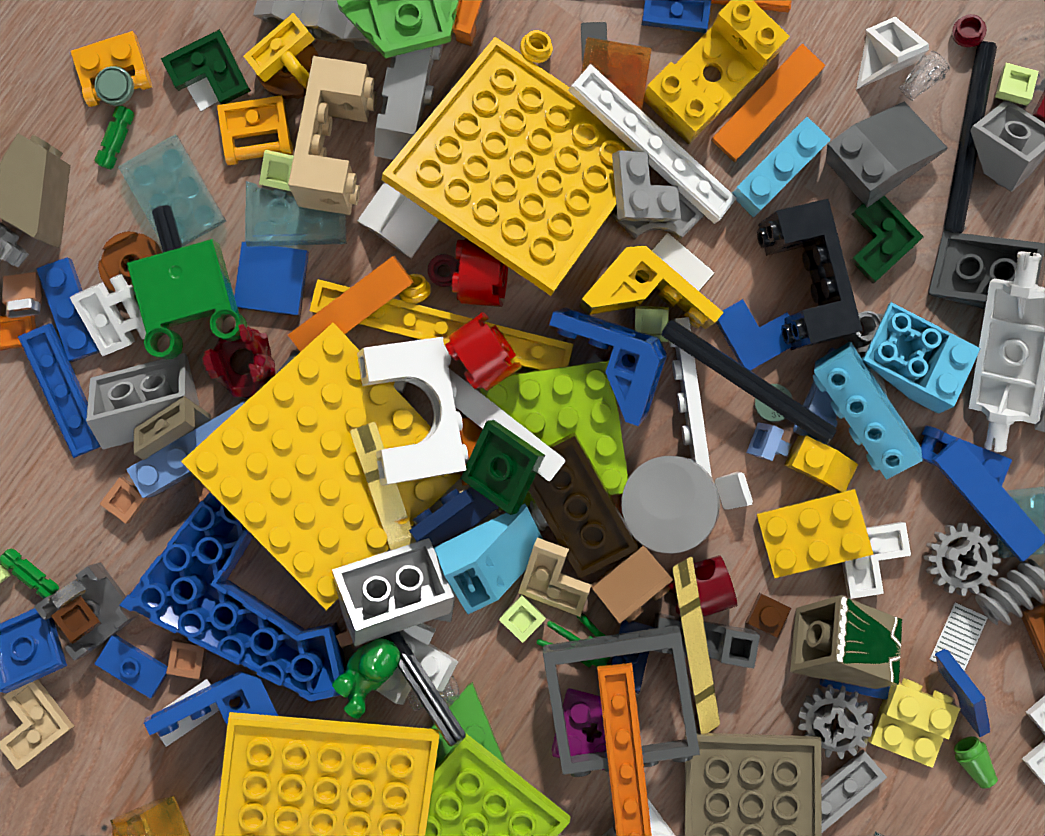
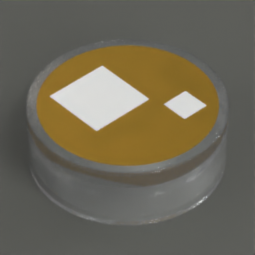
[51,580,87,610]

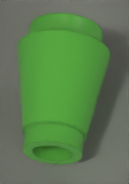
[954,736,998,789]

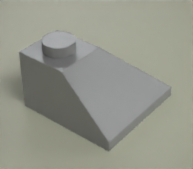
[970,100,1045,192]

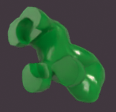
[332,638,400,719]

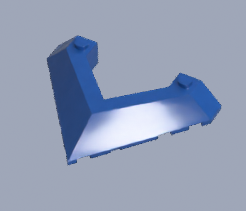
[119,492,345,702]

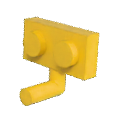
[243,13,315,90]

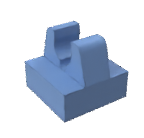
[746,422,792,461]

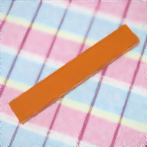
[597,663,652,836]

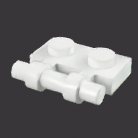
[70,274,146,356]

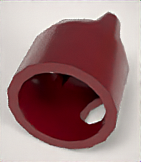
[668,555,738,617]

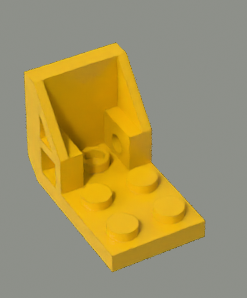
[579,246,724,329]

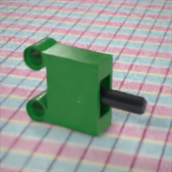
[127,205,247,360]

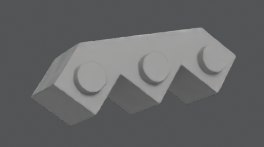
[253,0,378,52]
[374,44,443,160]

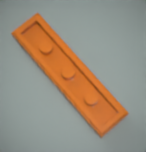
[711,44,826,163]
[288,256,414,352]

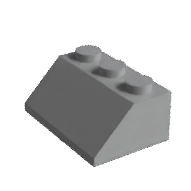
[86,353,199,449]
[332,538,454,646]

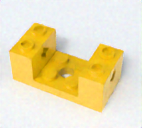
[643,0,790,144]

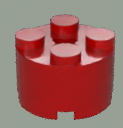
[452,238,509,307]
[445,312,522,391]

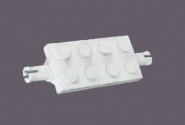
[969,252,1045,452]

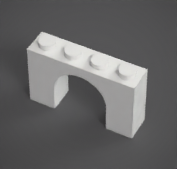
[357,337,469,486]

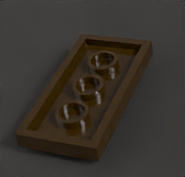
[529,432,639,579]

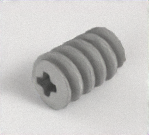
[975,559,1045,626]

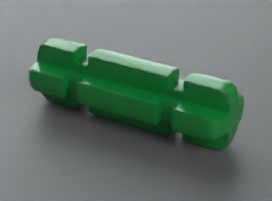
[94,105,134,170]
[0,548,59,599]

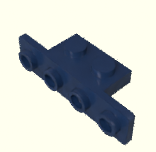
[387,487,499,553]

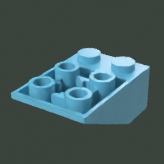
[862,302,981,414]
[434,503,543,614]

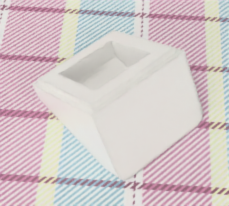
[715,472,753,509]

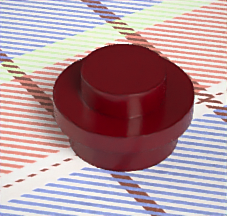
[952,14,987,48]

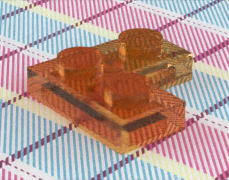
[581,37,652,111]

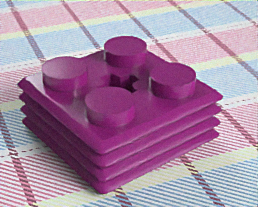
[551,688,607,770]

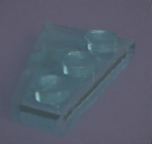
[245,181,347,247]

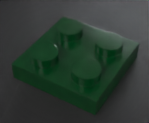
[460,420,545,515]

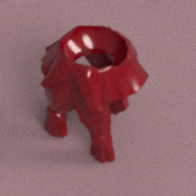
[203,324,276,398]

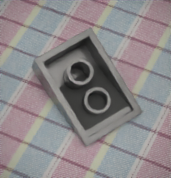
[825,101,948,208]
[929,231,1045,309]

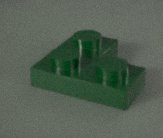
[161,29,251,105]
[850,195,924,284]

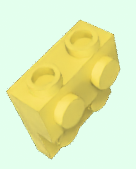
[868,678,961,768]

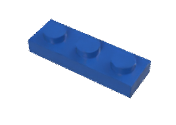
[36,257,100,362]

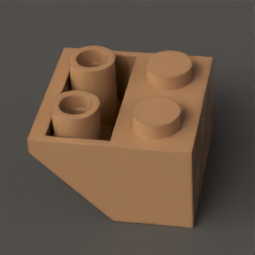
[590,543,673,623]

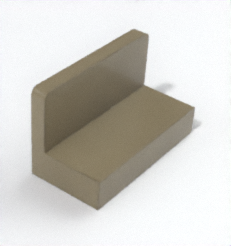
[134,396,211,460]

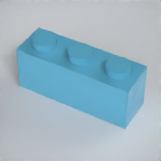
[732,117,831,218]

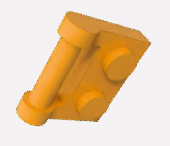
[70,31,152,107]
[217,95,293,166]

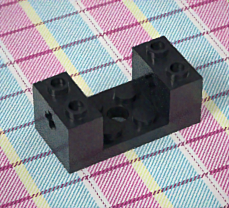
[757,199,863,351]

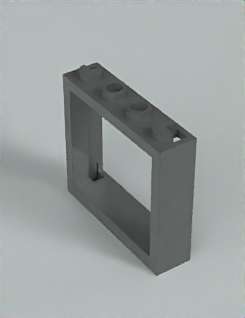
[543,625,700,777]

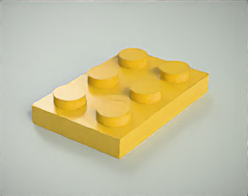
[757,489,874,579]

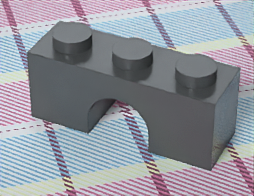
[653,613,760,669]

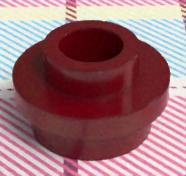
[428,254,459,287]

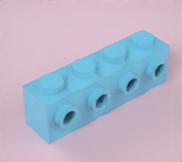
[813,341,923,480]

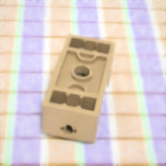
[288,56,377,215]

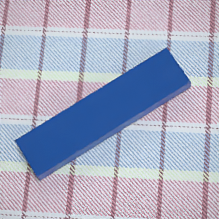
[18,323,101,458]
[932,438,1045,562]

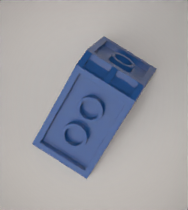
[549,308,667,426]
[144,671,278,737]

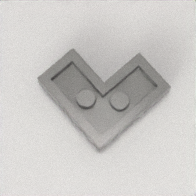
[612,150,681,222]

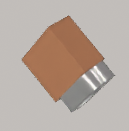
[2,272,42,318]

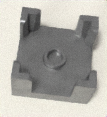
[34,563,140,661]

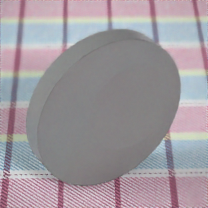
[621,456,720,554]

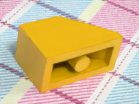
[784,435,858,492]

